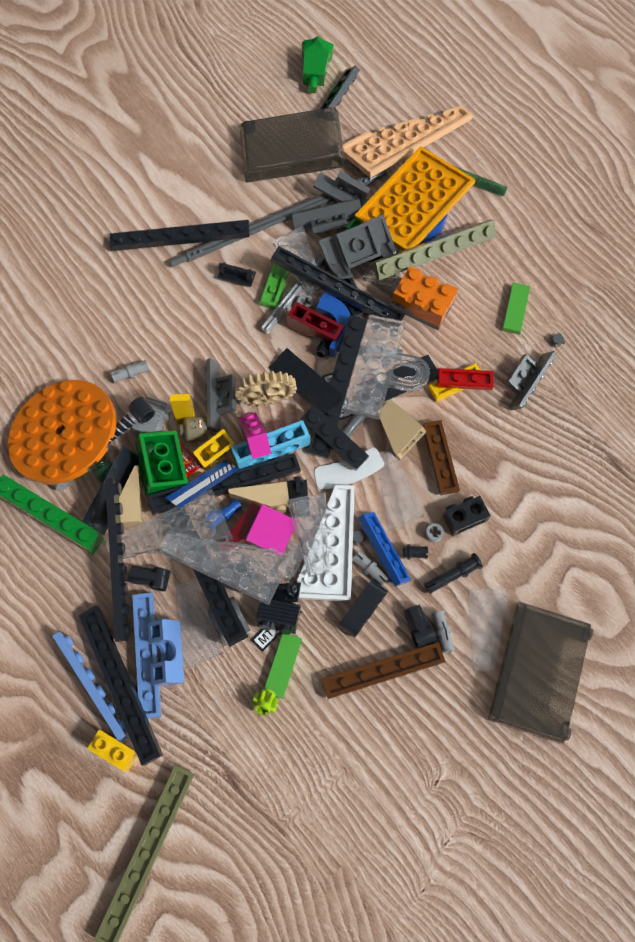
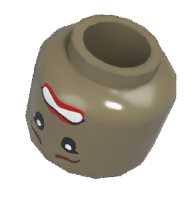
[179,417,207,442]

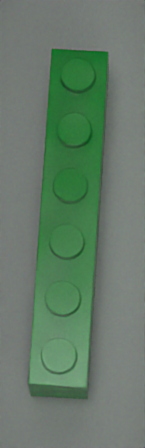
[0,474,104,555]

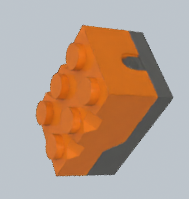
[391,266,458,330]

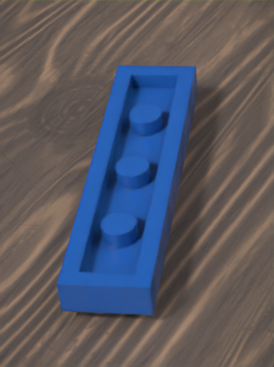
[358,512,411,587]

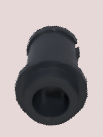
[315,339,332,358]
[403,544,428,560]

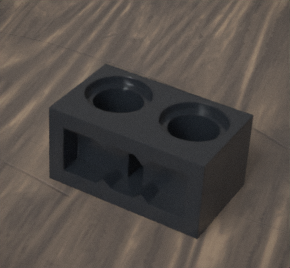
[443,496,491,536]

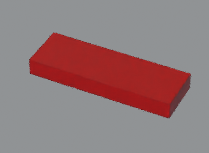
[437,368,494,390]

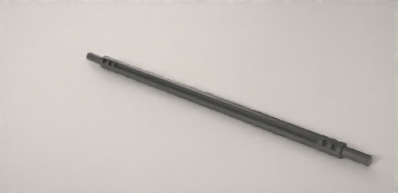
[169,169,387,267]

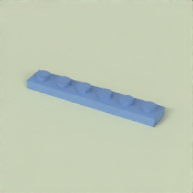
[132,592,162,719]
[53,631,129,742]

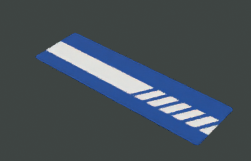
[166,460,239,508]

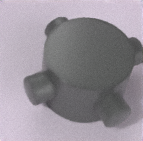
[550,333,565,347]
[353,529,366,546]

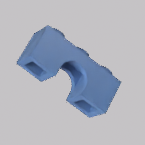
[148,619,184,686]

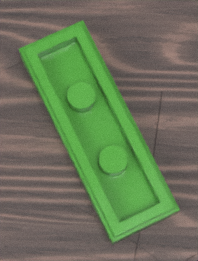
[259,263,289,309]
[502,282,530,335]
[264,634,302,699]

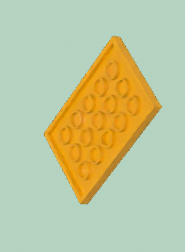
[354,146,475,251]

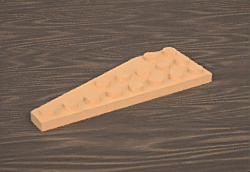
[339,106,472,178]

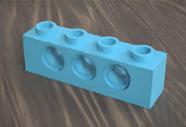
[231,420,310,469]

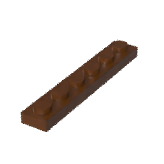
[321,642,446,700]

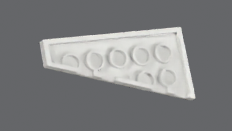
[297,485,355,602]

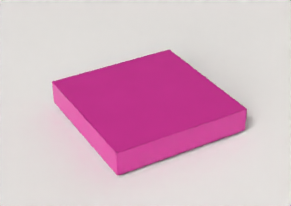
[245,504,298,557]

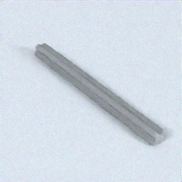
[261,252,324,334]

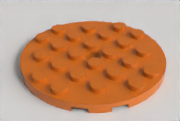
[8,380,116,485]

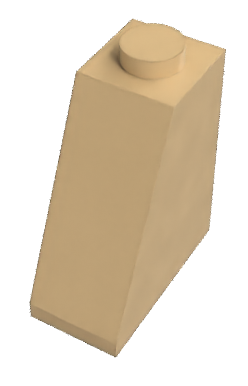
[378,399,426,459]

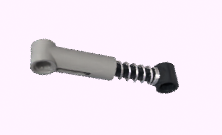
[53,397,155,491]

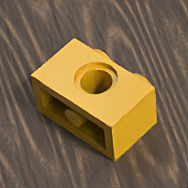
[192,429,235,468]
[87,729,137,772]

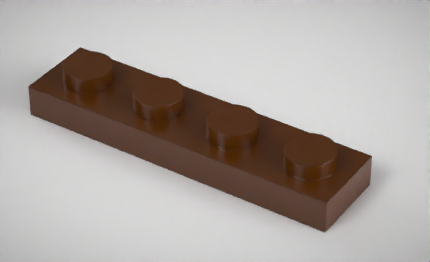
[422,420,460,496]

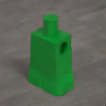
[302,36,334,93]

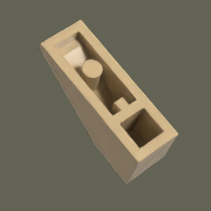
[119,466,143,528]
[228,482,290,513]

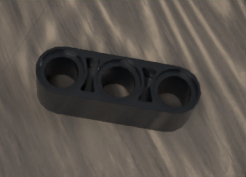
[338,580,388,638]

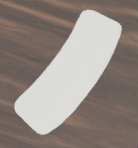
[315,448,384,489]

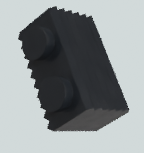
[255,597,301,635]

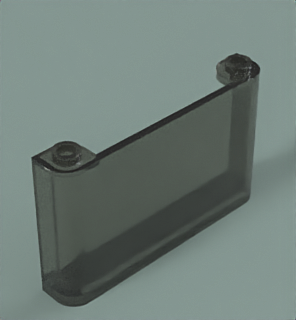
[240,107,346,183]
[487,601,594,744]

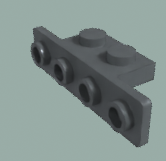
[313,172,370,208]
[292,198,361,234]
[504,351,557,410]
[206,358,236,432]

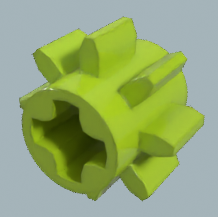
[252,689,279,716]

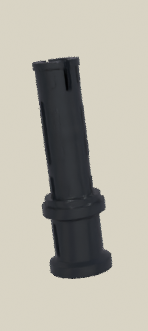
[424,553,483,594]

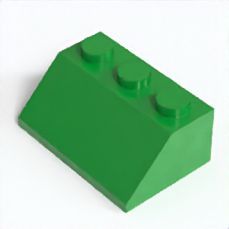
[135,430,188,496]

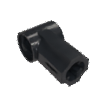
[128,565,171,592]
[404,604,437,648]

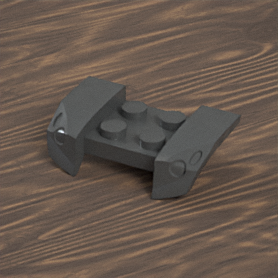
[318,214,397,279]

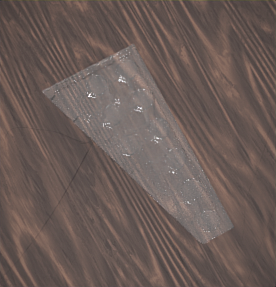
[105,489,233,559]
[158,532,294,605]

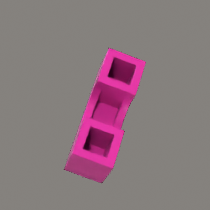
[238,412,272,459]

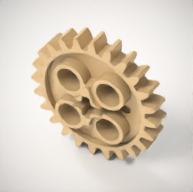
[235,371,297,406]

